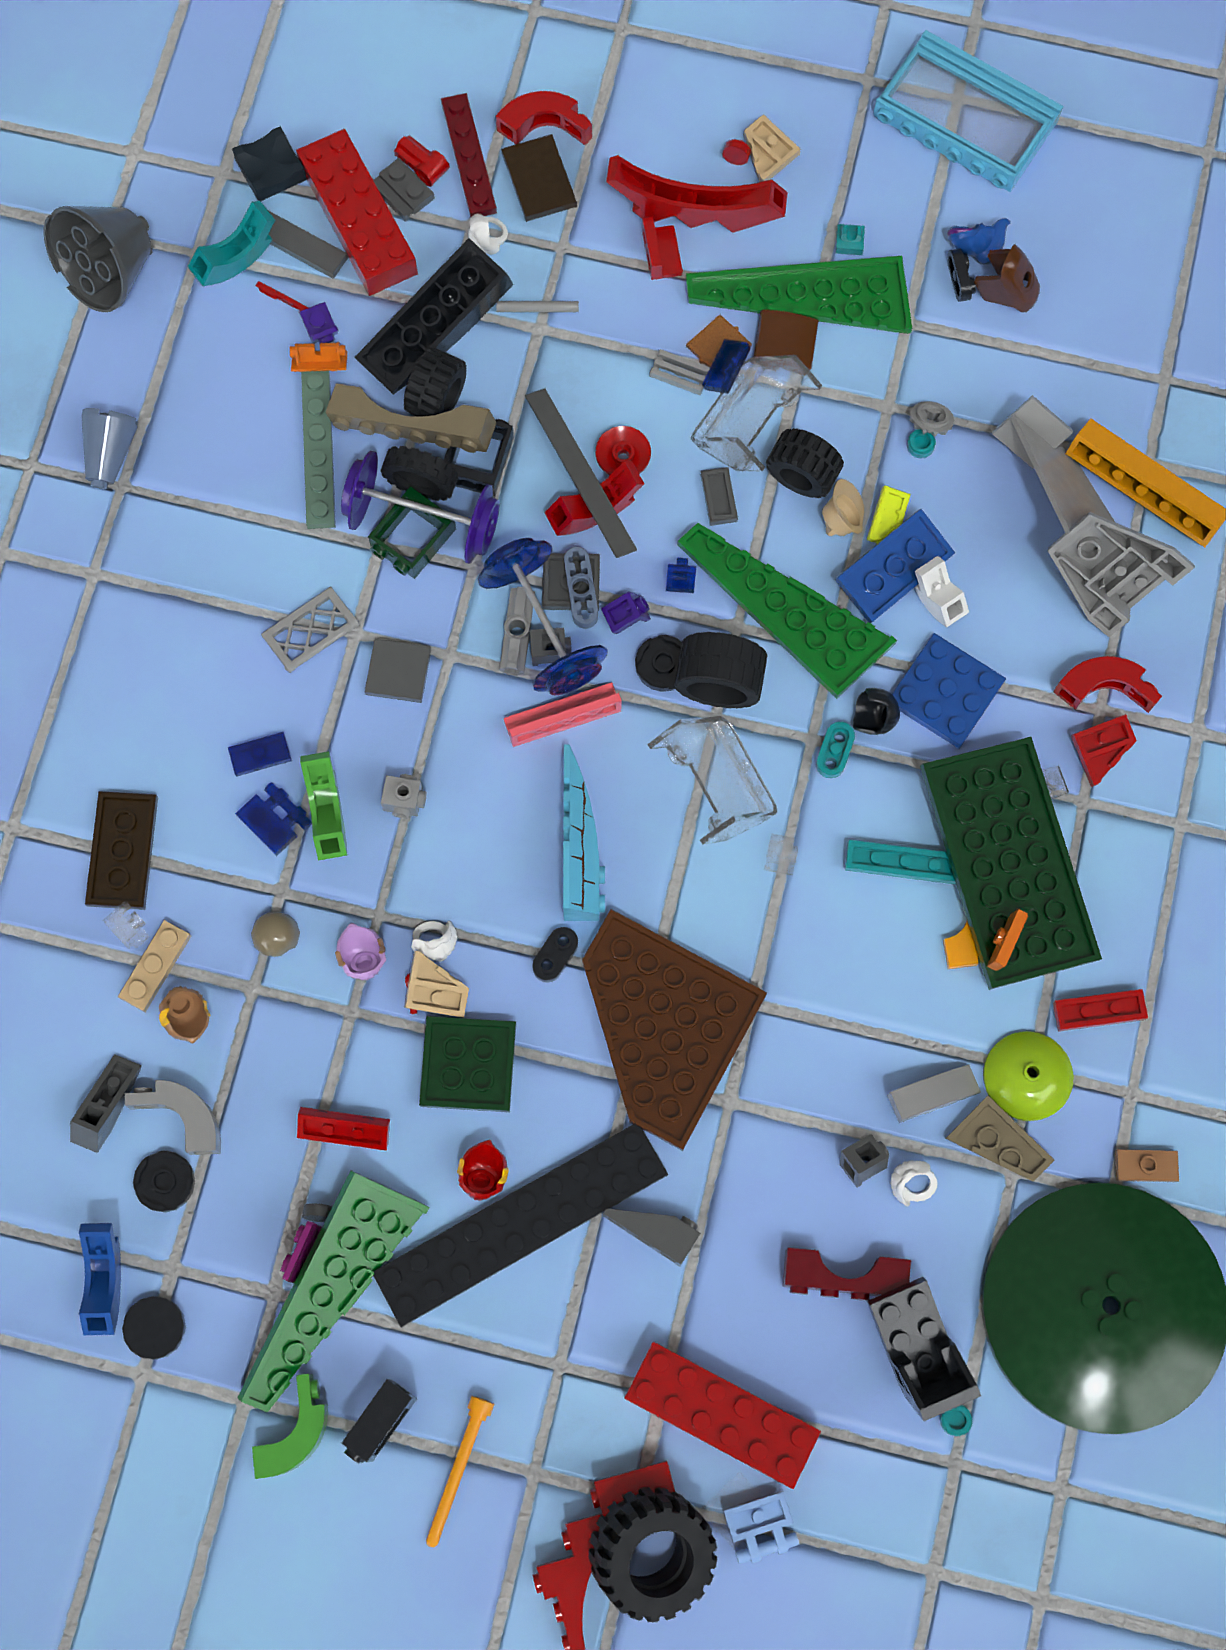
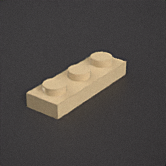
[118,920,191,1013]

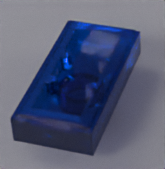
[702,339,751,394]
[228,732,292,777]

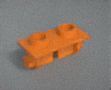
[290,342,348,372]

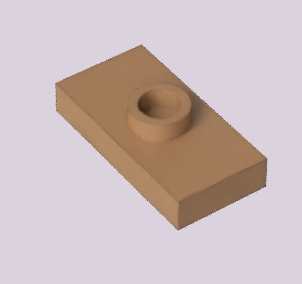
[1115,1149,1179,1182]

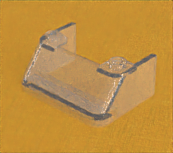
[691,355,822,472]
[647,716,777,845]

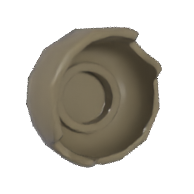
[251,912,300,957]

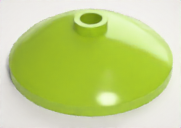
[983,1031,1074,1121]

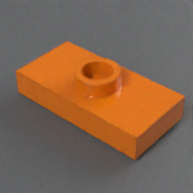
[987,909,1028,971]

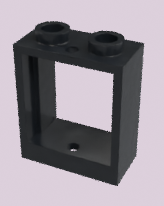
[443,419,514,497]
[341,1379,417,1464]

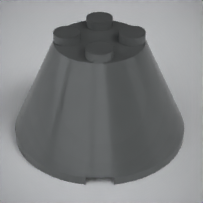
[44,206,152,312]

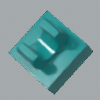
[836,224,865,255]

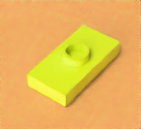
[867,486,911,544]

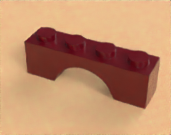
[783,1248,911,1301]

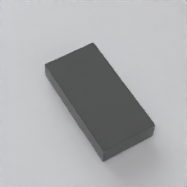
[700,467,738,526]

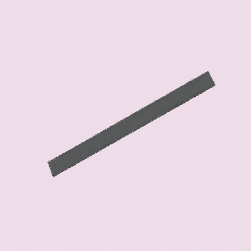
[525,388,637,558]

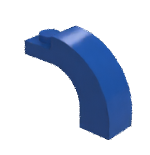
[79,1223,121,1336]

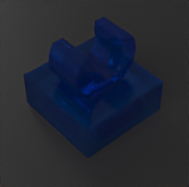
[666,558,696,593]

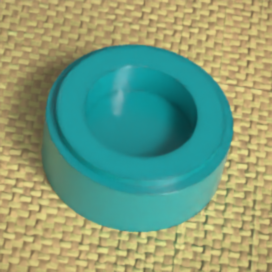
[907,429,936,458]
[940,1405,972,1436]

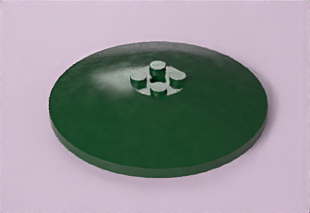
[981,1183,1226,1434]

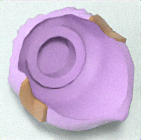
[335,923,387,980]

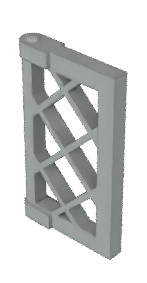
[261,587,360,673]

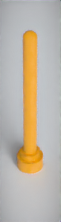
[426,1396,495,1547]

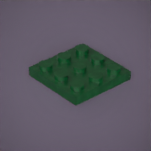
[419,1016,516,1113]

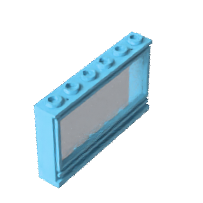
[873,30,1063,192]

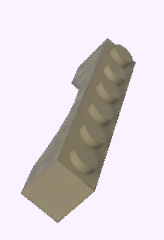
[325,384,496,453]

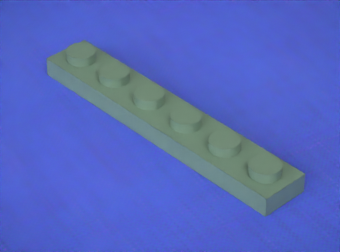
[301,371,336,529]

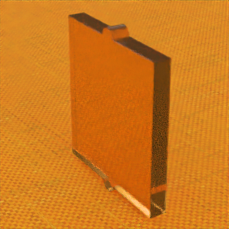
[686,314,752,376]

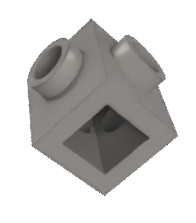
[381,774,427,819]

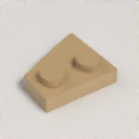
[744,114,801,182]
[404,951,469,1018]

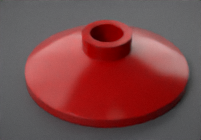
[595,426,651,475]

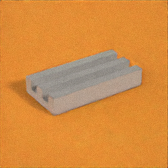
[650,349,711,395]

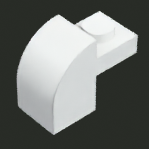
[915,556,969,628]

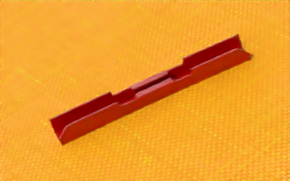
[255,281,308,312]

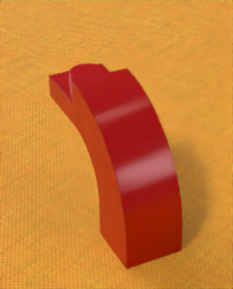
[496,91,592,146]
[544,461,644,536]
[1053,656,1162,713]

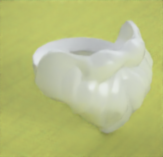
[468,213,508,255]
[411,920,457,962]
[890,1160,937,1207]

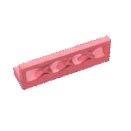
[504,682,622,747]

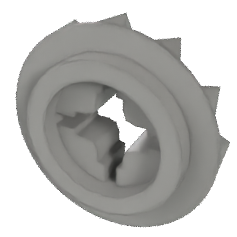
[910,401,954,437]

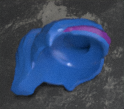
[947,218,1011,264]

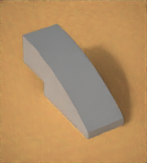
[887,1064,981,1123]

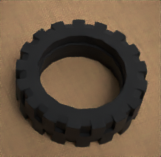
[380,446,459,501]

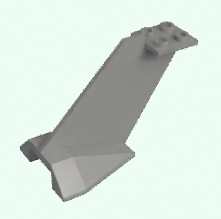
[993,395,1195,637]

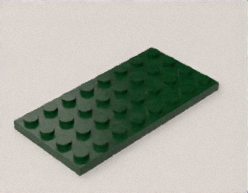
[920,737,1102,990]

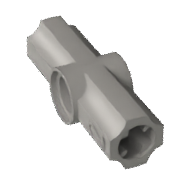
[499,587,535,676]

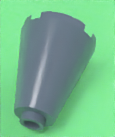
[81,408,138,489]

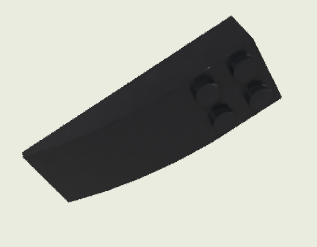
[354,238,514,395]

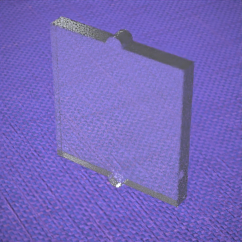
[699,1471,763,1550]

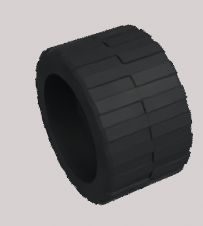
[674,632,768,709]

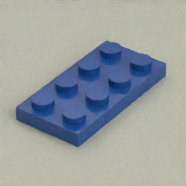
[835,509,955,623]

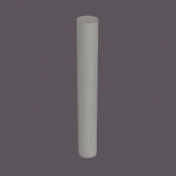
[497,301,579,312]

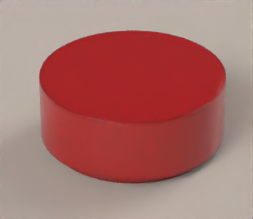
[722,139,751,165]

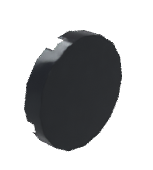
[635,635,682,692]
[133,1151,195,1213]
[122,1296,186,1360]

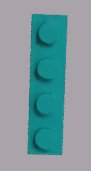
[845,840,956,885]

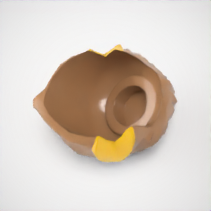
[159,986,211,1044]

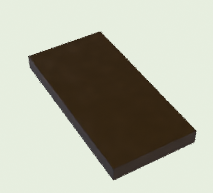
[85,791,158,910]

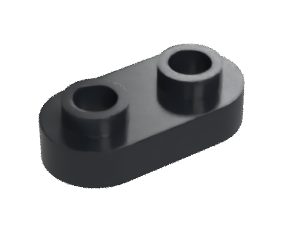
[947,249,976,302]
[532,927,578,983]

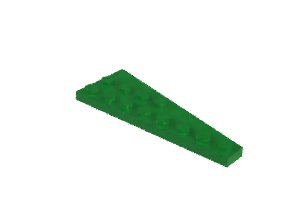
[677,523,897,699]

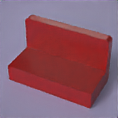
[642,217,683,280]

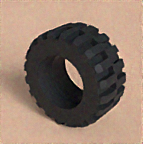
[589,1487,717,1622]

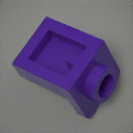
[299,302,338,344]
[601,591,651,634]

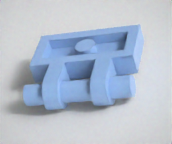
[723,1491,799,1564]

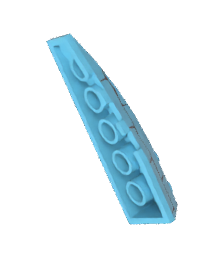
[563,745,605,921]

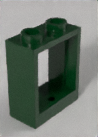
[368,487,456,579]

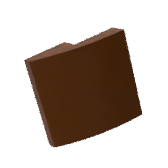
[753,309,819,373]

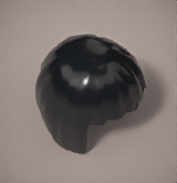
[853,688,900,735]

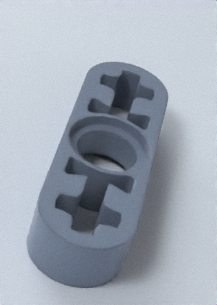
[564,547,598,629]

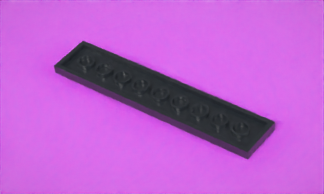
[373,1124,668,1328]

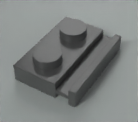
[372,158,435,222]

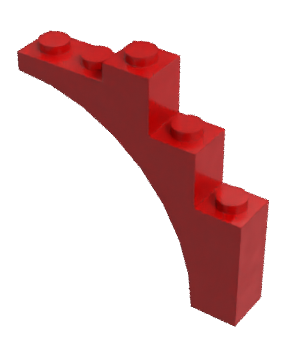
[606,155,788,233]
[533,1461,675,1650]

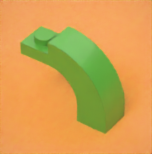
[300,751,347,861]
[252,1374,328,1479]

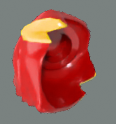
[457,1140,509,1201]

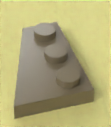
[945,1096,1054,1182]

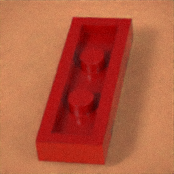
[1053,989,1148,1032]
[297,1107,390,1151]

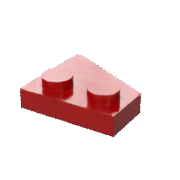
[1071,714,1137,787]

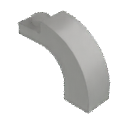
[125,1080,221,1155]

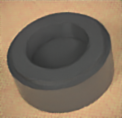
[302,1203,332,1222]

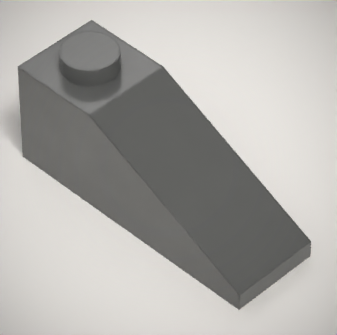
[70,1054,142,1153]
[603,1209,701,1267]

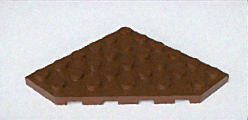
[582,909,767,1151]

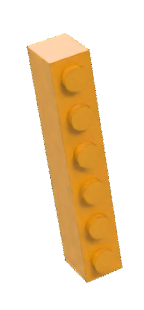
[1065,419,1226,548]

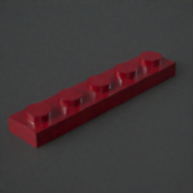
[441,93,497,218]

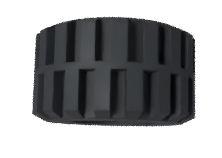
[404,347,466,417]
[766,428,844,498]

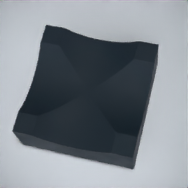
[232,126,307,201]

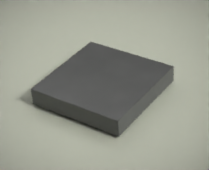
[542,553,600,611]
[365,638,431,703]

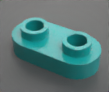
[816,722,855,778]

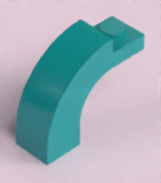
[188,201,275,286]

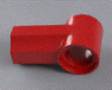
[394,135,450,187]

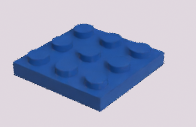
[892,633,1006,749]

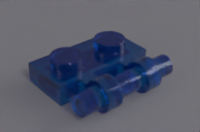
[235,782,312,857]

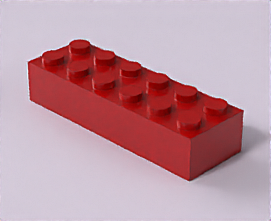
[296,128,418,296]
[624,1342,821,1489]

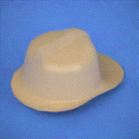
[822,479,864,536]

